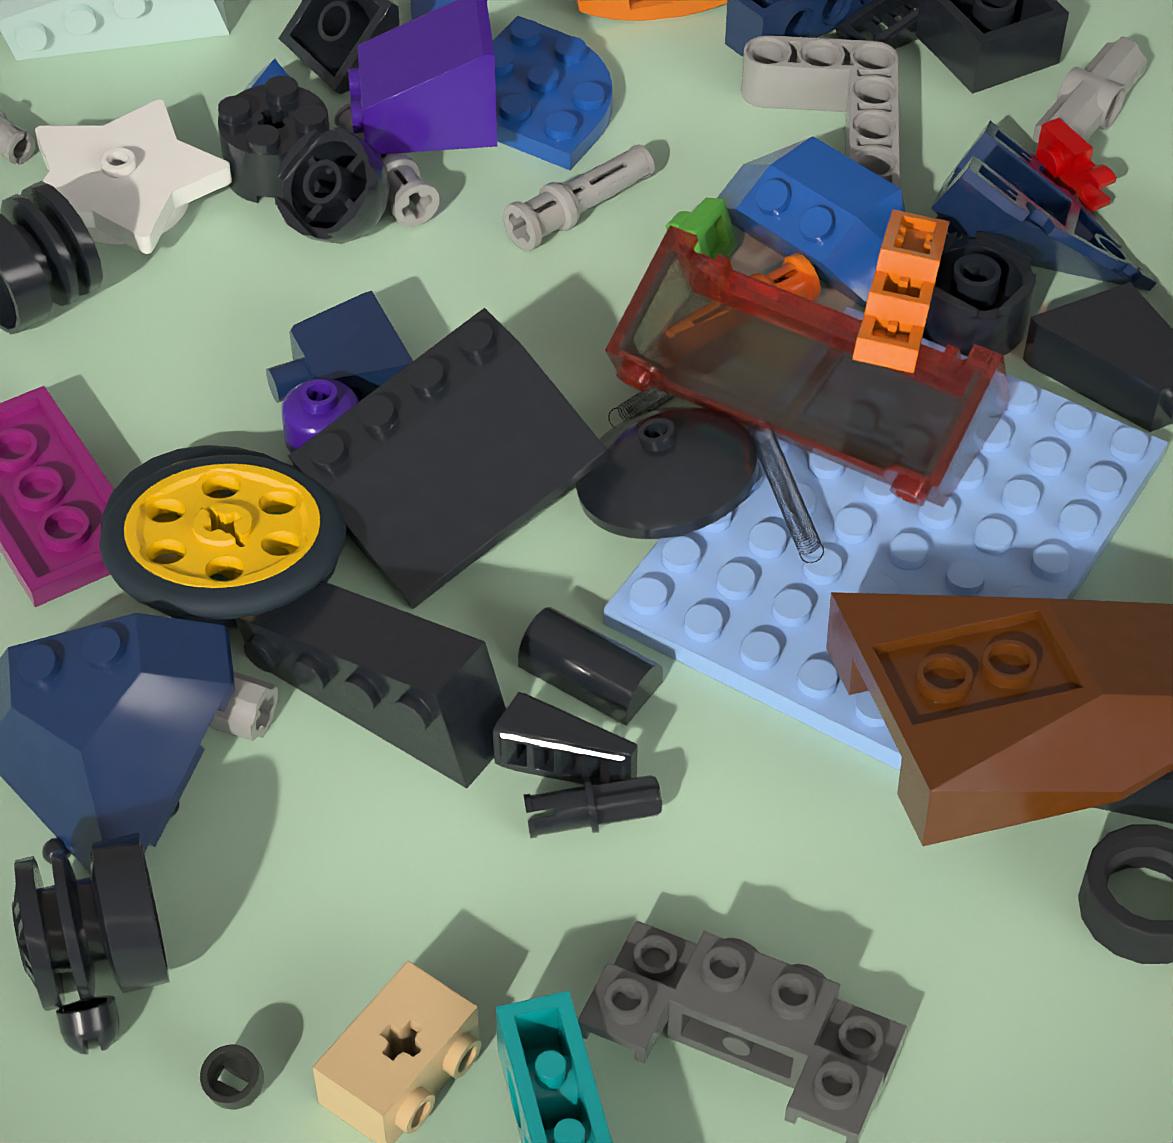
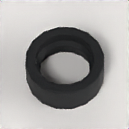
[1078,824,1173,964]

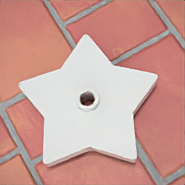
[35,99,232,254]

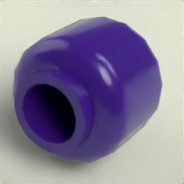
[281,378,359,454]

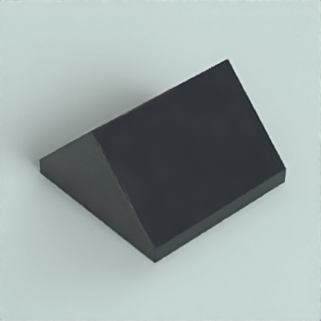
[278,0,400,94]

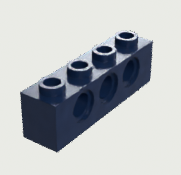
[725,0,873,57]

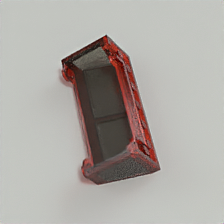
[605,225,1010,507]

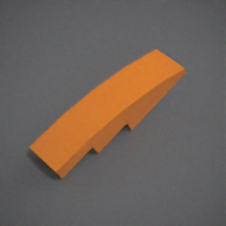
[852,209,950,373]

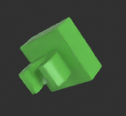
[665,197,738,278]

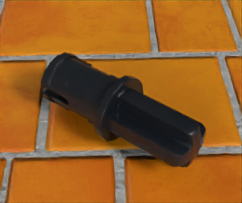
[523,775,663,839]

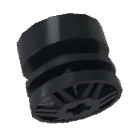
[0,181,103,335]
[12,833,170,1011]

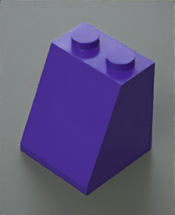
[348,0,498,154]

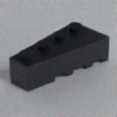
[235,581,506,789]

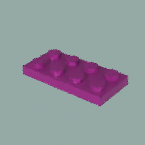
[0,386,114,607]

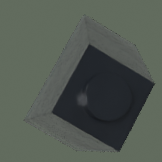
[1023,282,1173,432]

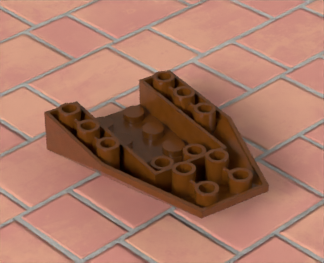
[826,592,1173,846]

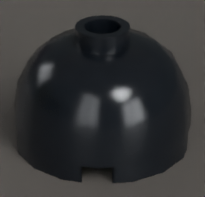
[276,128,391,244]

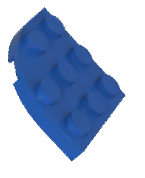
[493,16,613,171]

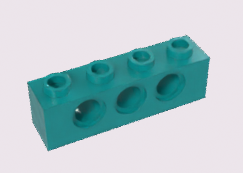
[496,990,613,1143]

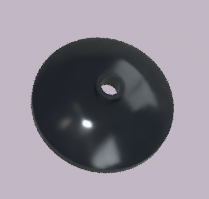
[576,406,759,539]

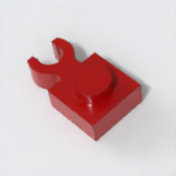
[1035,117,1117,212]

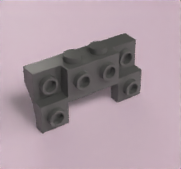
[578,920,907,1143]

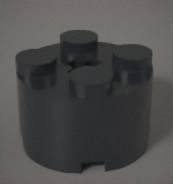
[218,76,330,205]
[922,231,1036,366]

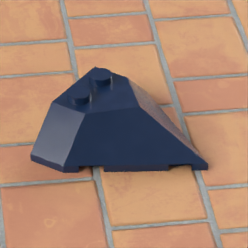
[931,120,1157,291]
[0,613,235,874]

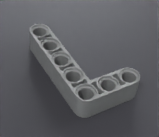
[741,36,900,188]

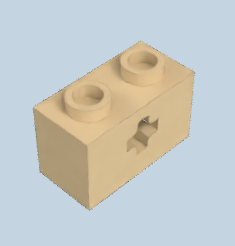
[312,961,481,1143]

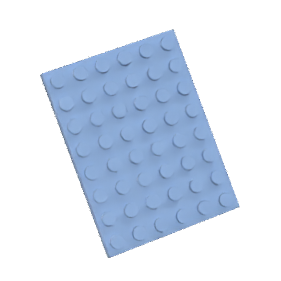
[603,306,1168,770]

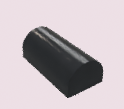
[518,607,663,726]

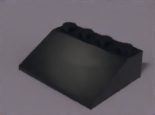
[288,307,610,609]

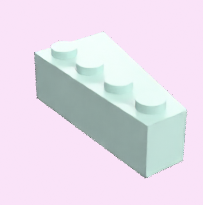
[0,0,230,61]

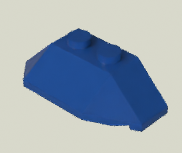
[717,136,906,308]

